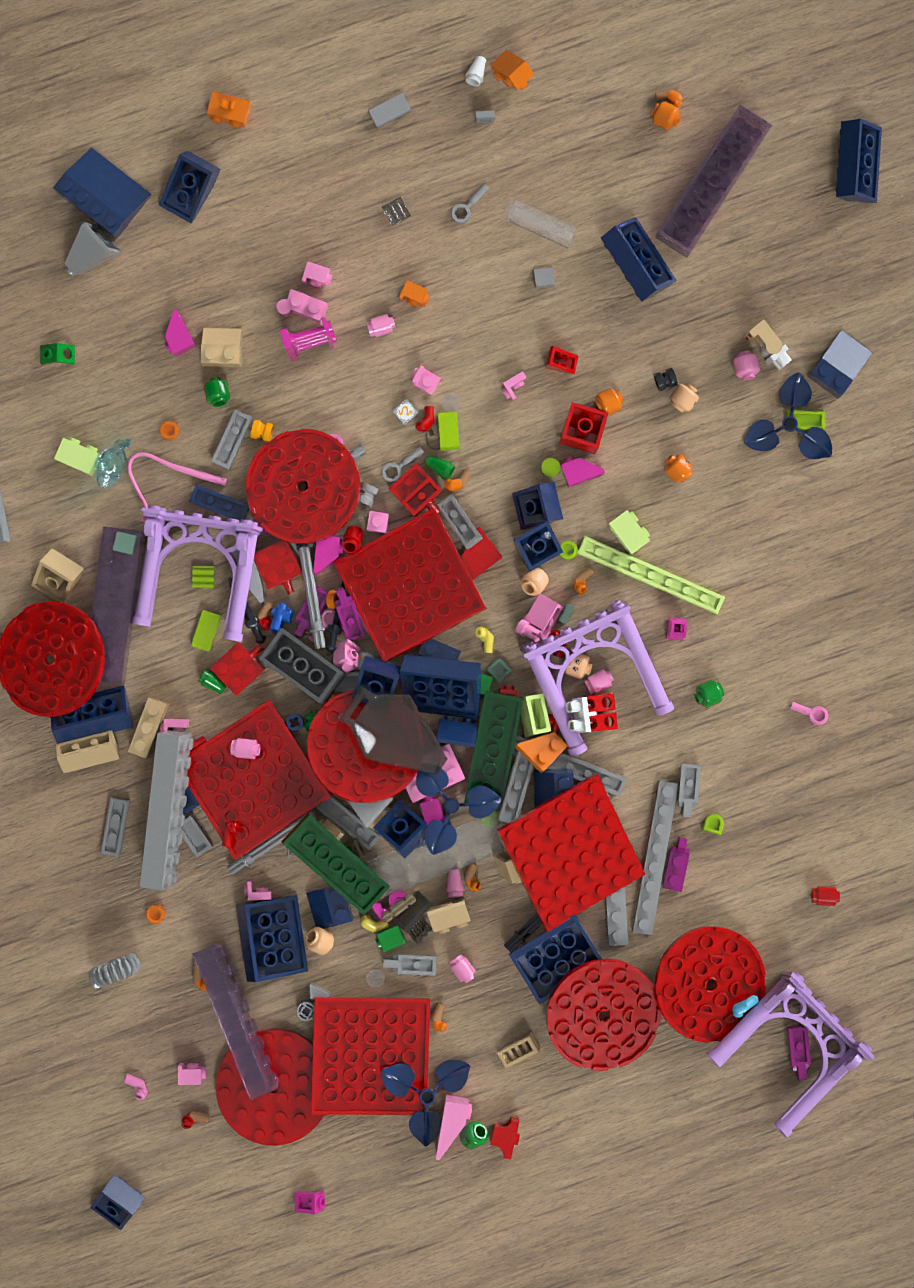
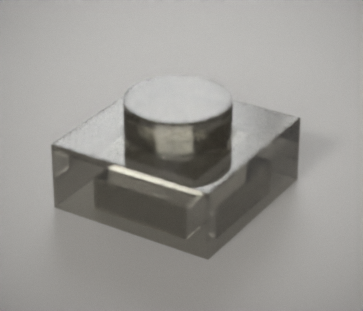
[343,838,365,858]

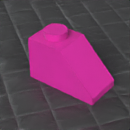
[165,310,196,357]
[560,456,605,488]
[313,537,344,575]

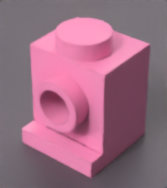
[302,262,333,288]
[333,639,361,674]
[178,1063,207,1085]

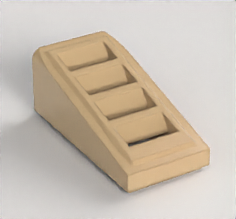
[496,1032,541,1068]

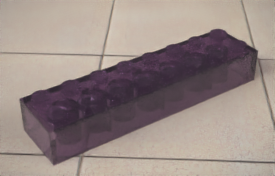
[655,105,772,258]
[91,526,145,684]
[193,944,279,1100]

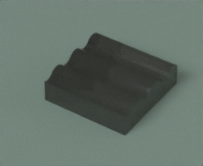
[382,197,411,226]
[408,917,432,944]

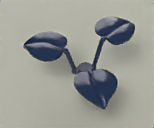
[744,372,832,459]
[416,763,501,855]
[381,1060,471,1147]

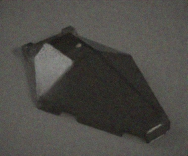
[338,686,448,774]

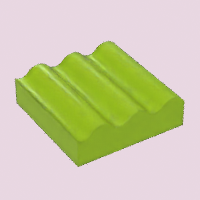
[192,566,215,588]

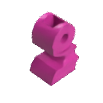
[666,617,687,641]
[372,890,407,921]

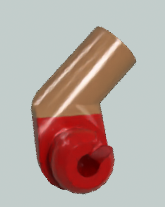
[257,601,274,630]
[181,1110,210,1129]

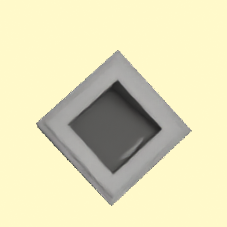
[534,268,555,289]
[310,982,331,999]

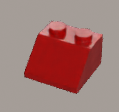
[559,402,609,454]

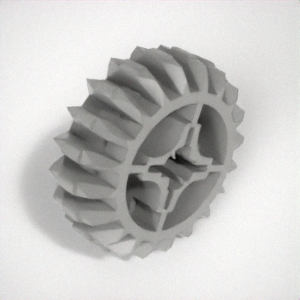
[88,953,141,988]

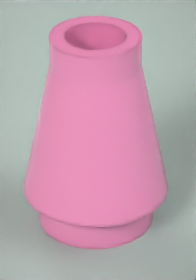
[446,869,465,898]

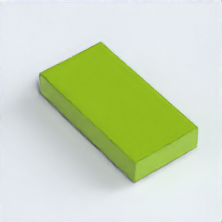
[786,410,825,431]
[438,411,460,450]
[191,610,221,652]

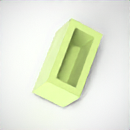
[54,437,101,476]
[608,510,650,555]
[520,694,551,737]

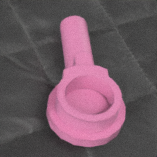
[309,609,335,643]
[790,702,829,725]

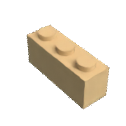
[128,698,169,759]
[56,730,120,773]

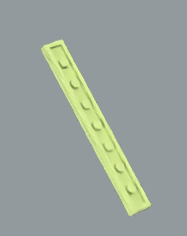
[577,536,725,615]

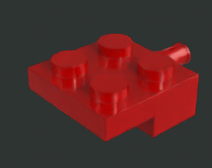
[388,463,442,517]
[254,540,303,595]
[210,642,265,696]

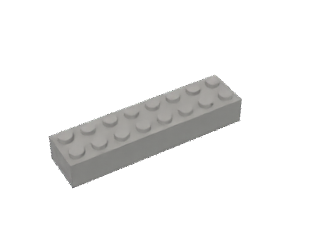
[140,730,193,891]

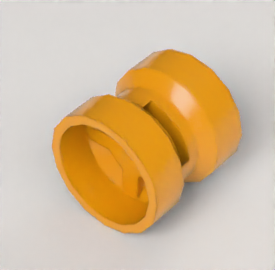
[250,420,274,442]

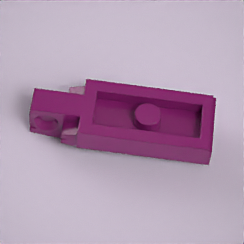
[294,586,328,638]
[334,588,366,641]
[662,837,690,892]
[787,1026,811,1081]

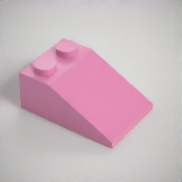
[436,1094,472,1160]

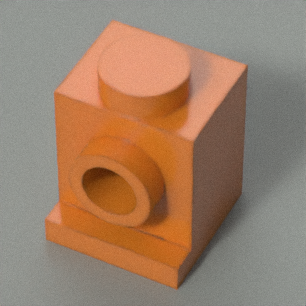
[399,280,430,307]

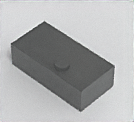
[259,628,347,705]

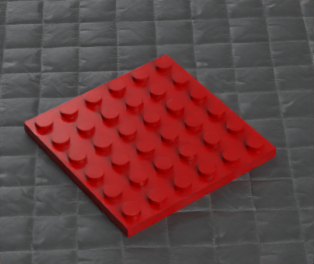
[334,508,487,662]
[187,700,332,860]
[496,774,645,932]
[311,997,430,1115]

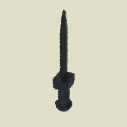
[228,577,266,644]
[326,581,345,652]

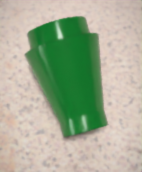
[425,455,455,479]
[198,669,227,695]

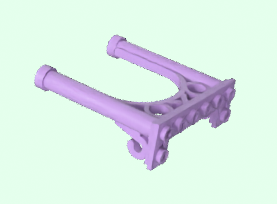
[131,505,263,642]
[520,600,674,757]
[706,971,875,1138]

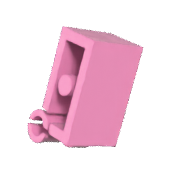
[276,289,328,324]
[516,593,565,642]

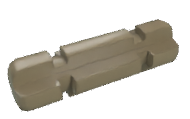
[381,893,416,922]

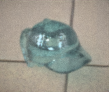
[95,439,131,488]

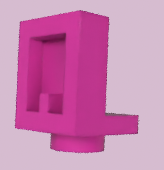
[295,1191,326,1214]

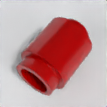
[341,526,364,553]
[811,886,840,906]

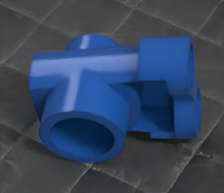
[269,603,294,635]

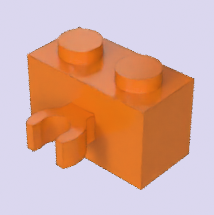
[490,50,534,90]
[207,91,251,129]

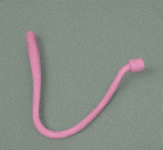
[127,452,227,522]

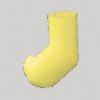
[475,626,494,653]
[361,914,389,932]

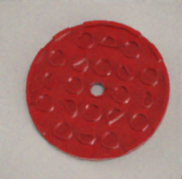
[245,429,361,544]
[0,601,105,717]
[307,689,424,804]
[654,926,766,1043]
[546,959,661,1071]
[216,1029,324,1146]

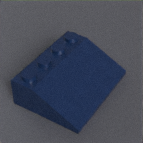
[53,148,152,240]
[400,654,482,719]
[236,895,308,982]
[509,914,602,1004]

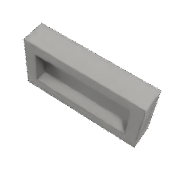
[368,93,411,129]
[180,815,213,858]

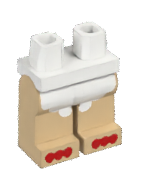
[744,320,791,370]

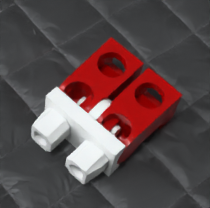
[565,692,618,733]

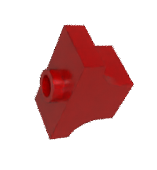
[490,1117,520,1160]

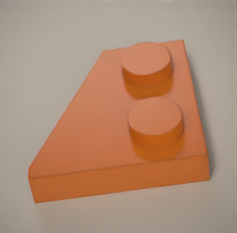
[515,732,568,773]

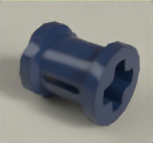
[286,714,304,731]

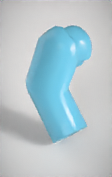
[732,995,759,1018]

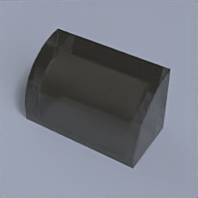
[393,890,433,933]

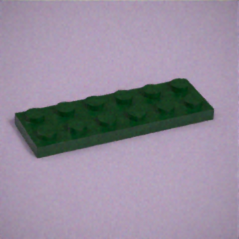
[464,691,524,811]
[281,813,390,915]

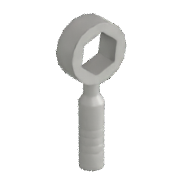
[452,183,489,224]
[382,447,424,483]

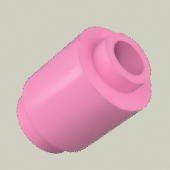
[366,314,396,337]
[584,669,614,695]
[231,738,260,759]
[448,953,476,983]

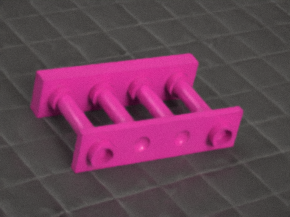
[280,317,337,361]

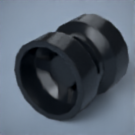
[653,368,678,392]

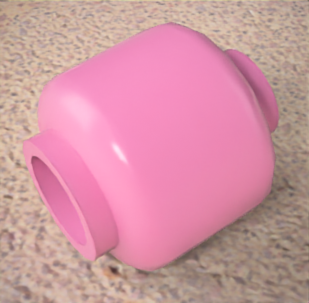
[733,351,760,381]

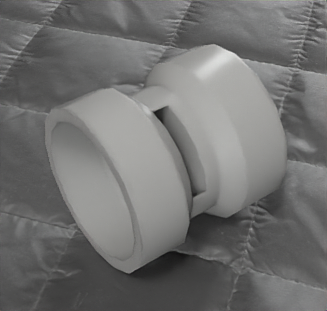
[359,482,379,507]
[297,999,314,1021]

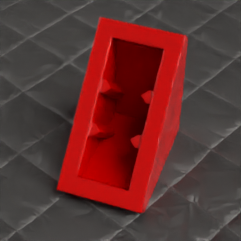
[546,346,579,374]

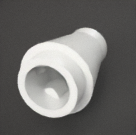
[465,56,486,86]

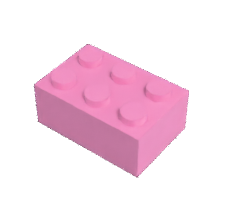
[406,744,465,803]

